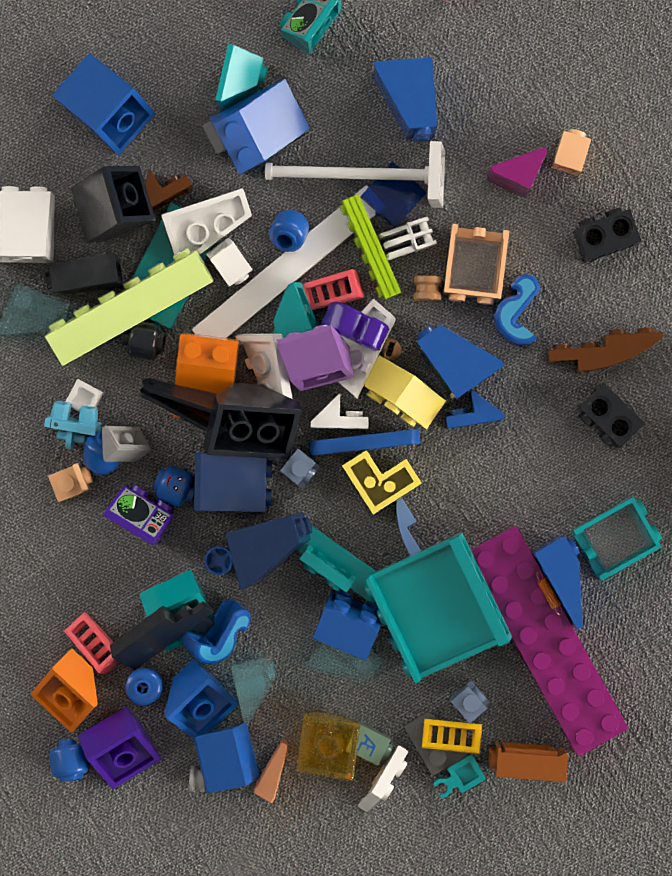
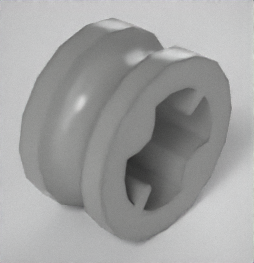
[189,765,205,792]

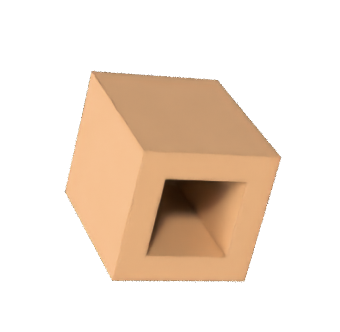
[551,129,591,176]

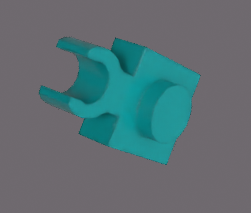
[433,754,486,798]

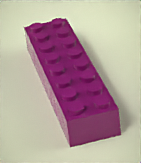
[470,525,629,757]

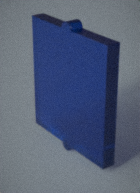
[360,161,427,228]

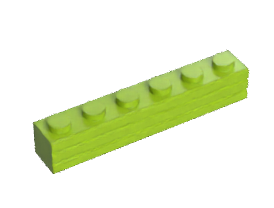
[339,194,401,300]

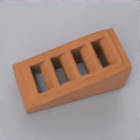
[253,739,288,803]

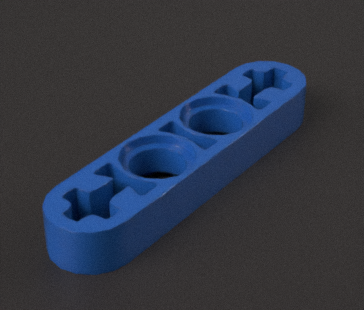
[309,429,421,456]

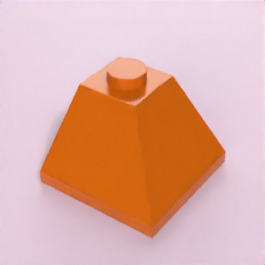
[30,648,98,733]

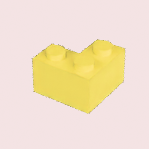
[364,355,446,429]
[342,450,422,514]

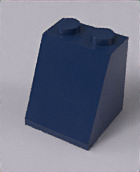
[194,452,273,512]
[225,512,312,589]

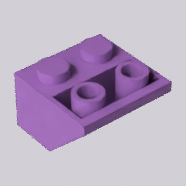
[277,325,354,391]

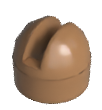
[379,338,402,361]

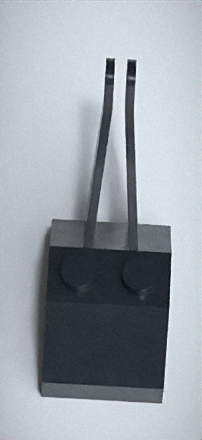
[139,378,302,460]

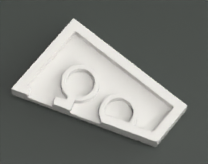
[161,188,252,255]
[338,299,396,398]
[235,334,292,399]

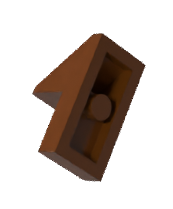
[145,169,194,211]

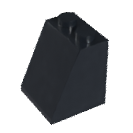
[71,166,156,243]

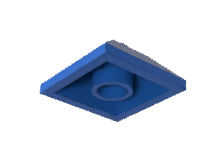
[164,658,239,740]

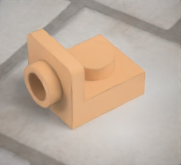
[48,463,93,502]

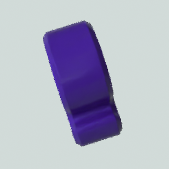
[320,301,389,351]

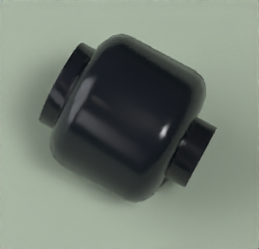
[123,321,166,360]

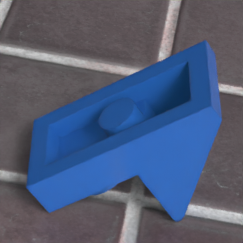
[445,390,505,429]

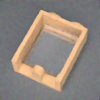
[443,224,509,305]

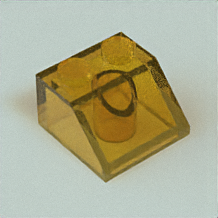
[296,710,361,781]

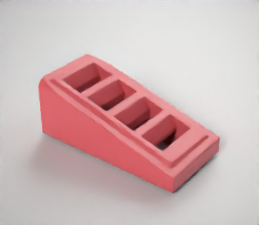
[302,269,364,311]
[64,612,119,675]

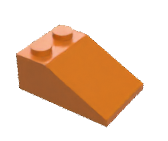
[173,333,240,418]

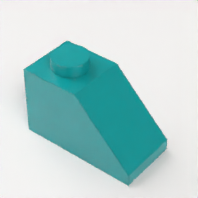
[273,282,318,338]

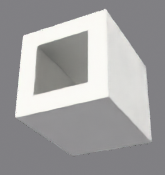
[206,238,252,286]

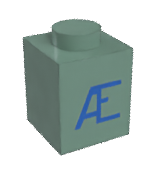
[347,722,393,766]

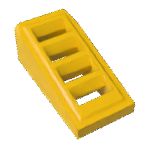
[422,719,482,755]

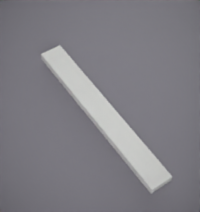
[192,185,385,338]

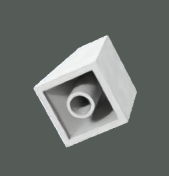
[0,186,55,263]

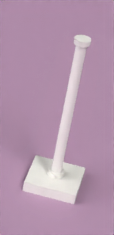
[265,141,445,208]

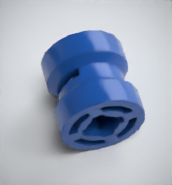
[205,546,234,575]

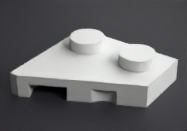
[358,745,408,812]

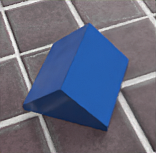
[193,722,260,793]

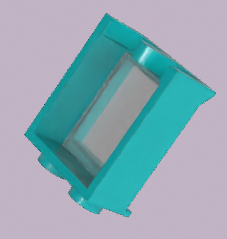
[570,497,662,581]

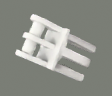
[378,217,437,261]

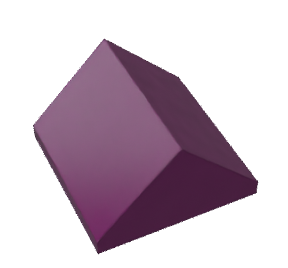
[487,147,547,198]

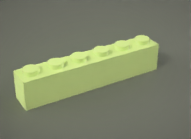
[45,248,213,366]

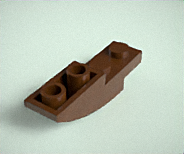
[546,327,663,373]

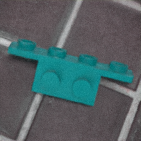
[298,525,376,603]

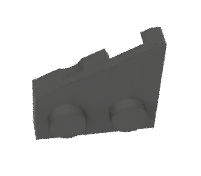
[403,711,472,776]

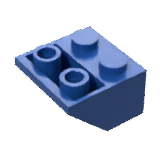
[312,590,381,661]

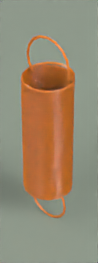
[536,572,562,615]

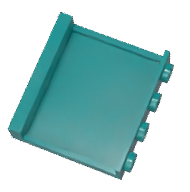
[364,532,512,684]

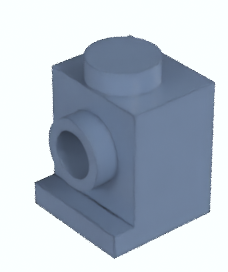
[280,449,320,489]
[449,680,489,723]

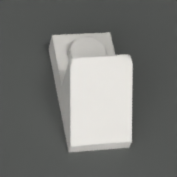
[311,394,368,430]

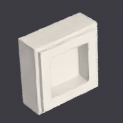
[65,379,103,412]

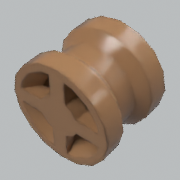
[413,276,442,302]

